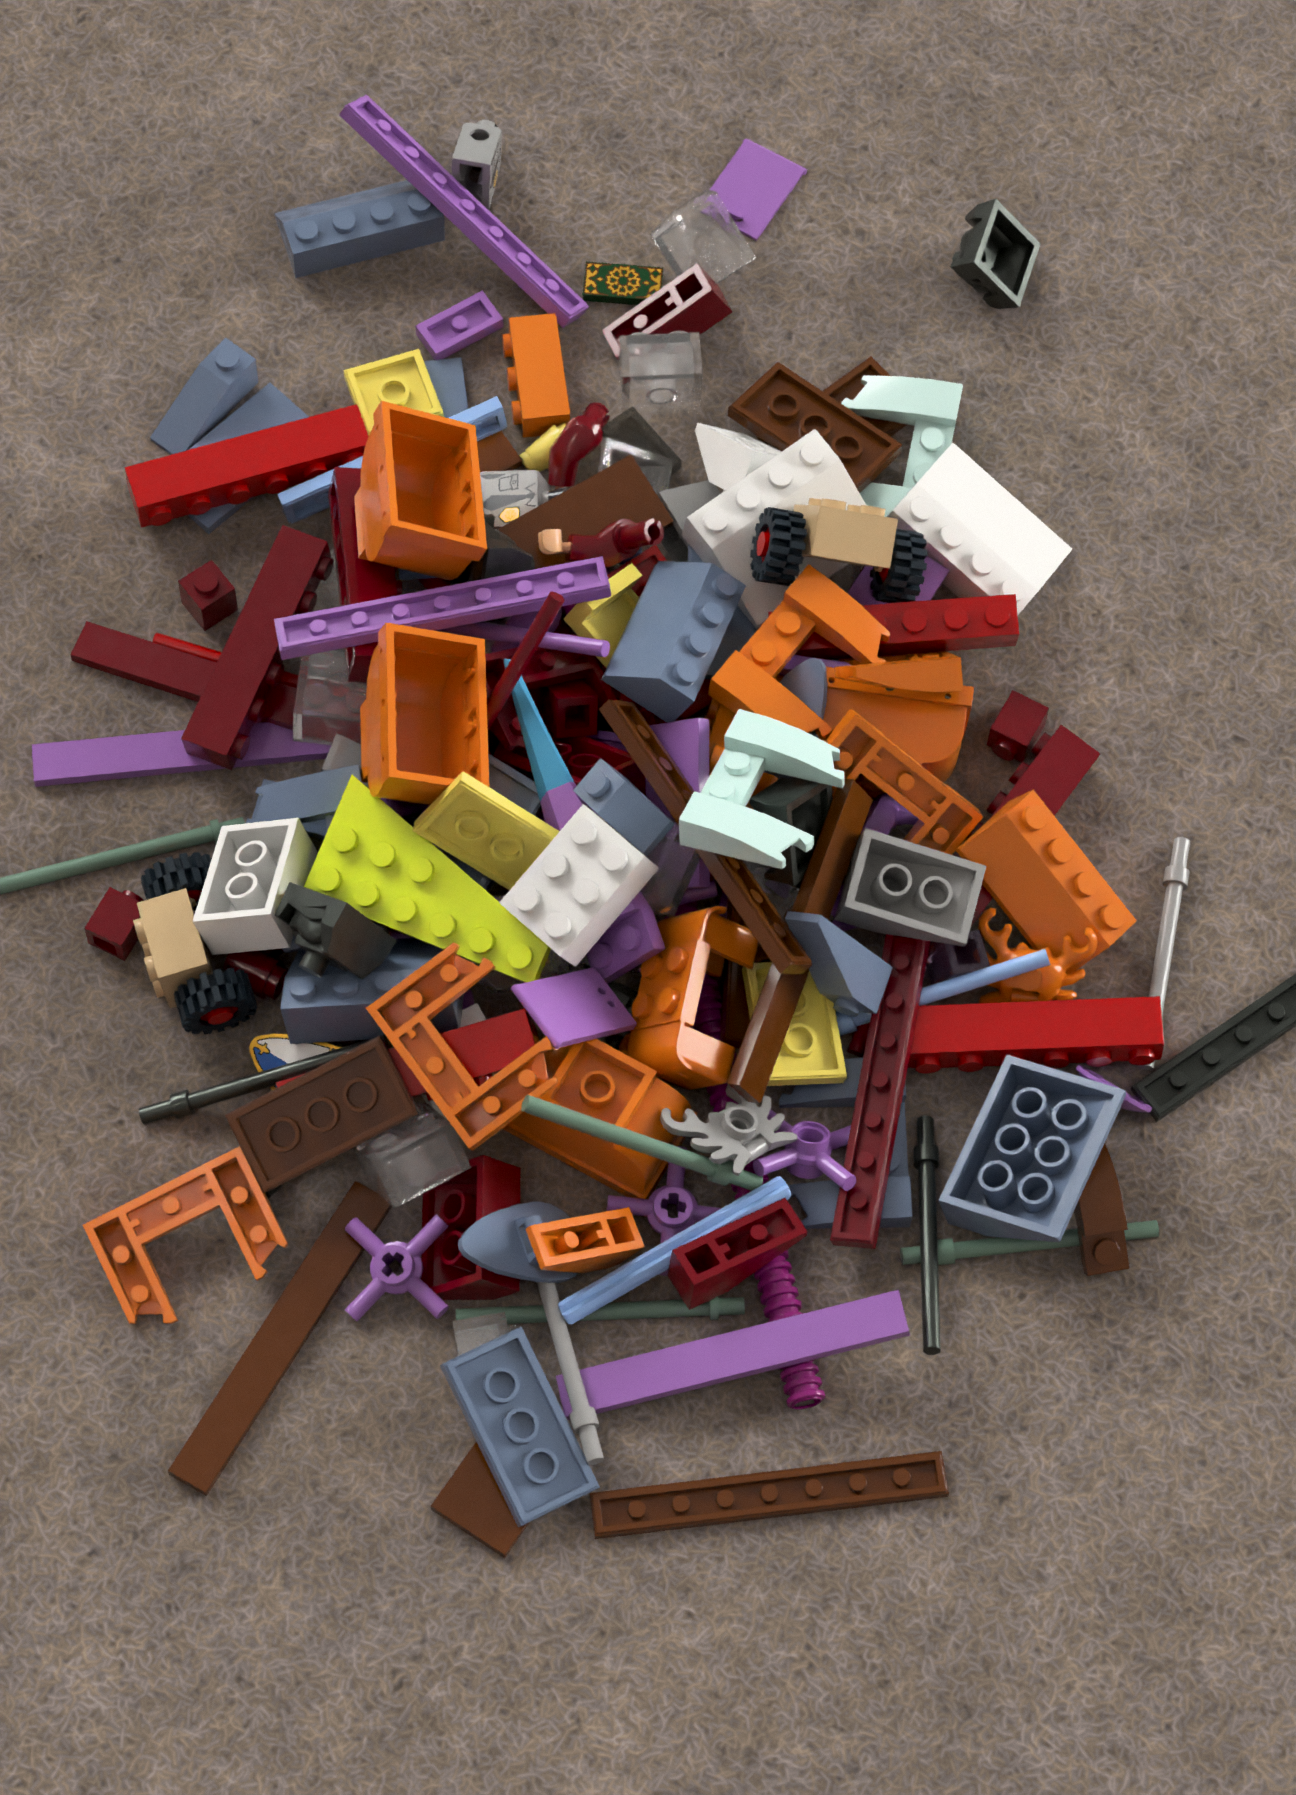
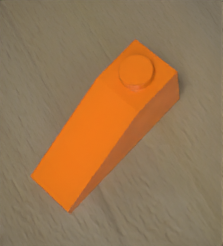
[525,1207,645,1273]

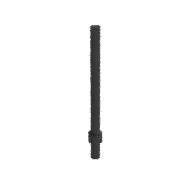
[139,1035,389,1124]
[913,1116,941,1355]

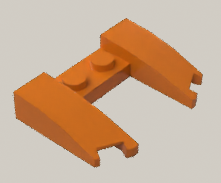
[708,564,890,741]
[834,651,964,692]
[824,708,984,855]
[366,942,558,1151]
[83,1146,288,1324]

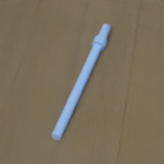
[836,949,1050,1036]

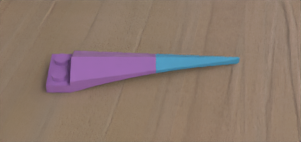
[504,659,665,984]

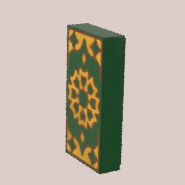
[583,261,664,305]

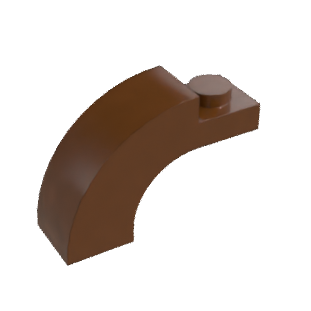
[1074,1143,1130,1276]

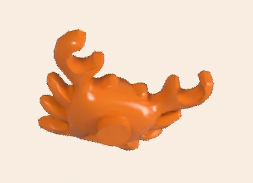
[978,907,1098,1003]

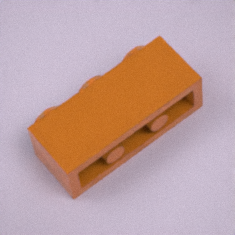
[502,313,570,438]

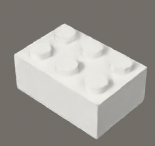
[499,804,659,967]
[192,818,317,955]

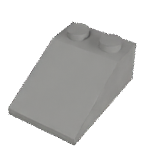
[834,828,986,946]

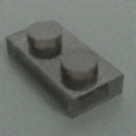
[602,406,682,488]

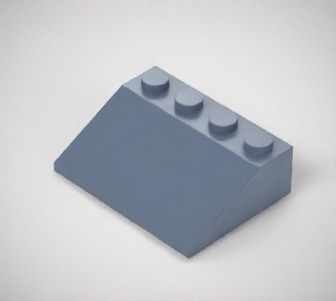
[280,938,467,1044]
[938,1055,1126,1243]

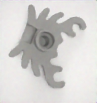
[660,1085,797,1176]

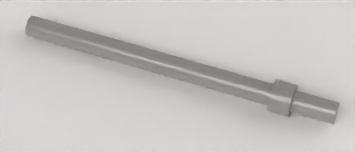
[1137,837,1190,1071]
[537,1282,604,1465]

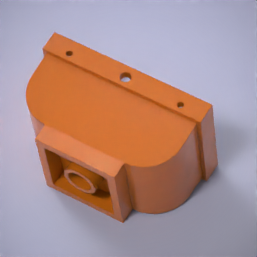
[354,401,487,580]
[360,623,489,805]
[818,667,974,798]
[502,1036,698,1199]

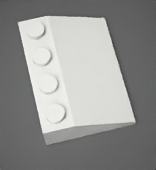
[682,429,867,629]
[887,443,1072,614]

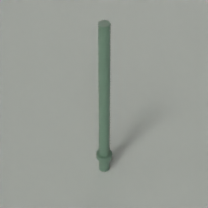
[0,817,245,895]
[455,1297,745,1326]

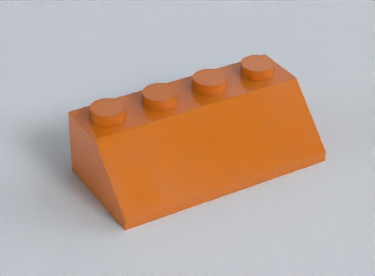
[956,790,1137,974]

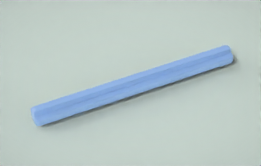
[558,1176,791,1324]

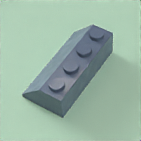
[274,180,445,278]
[601,561,746,723]

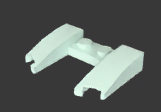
[841,375,963,517]
[679,709,845,869]

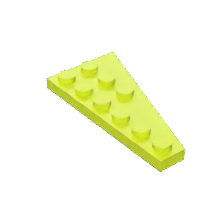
[304,775,551,983]

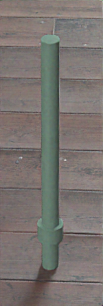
[521,1095,763,1191]
[900,1220,1159,1266]

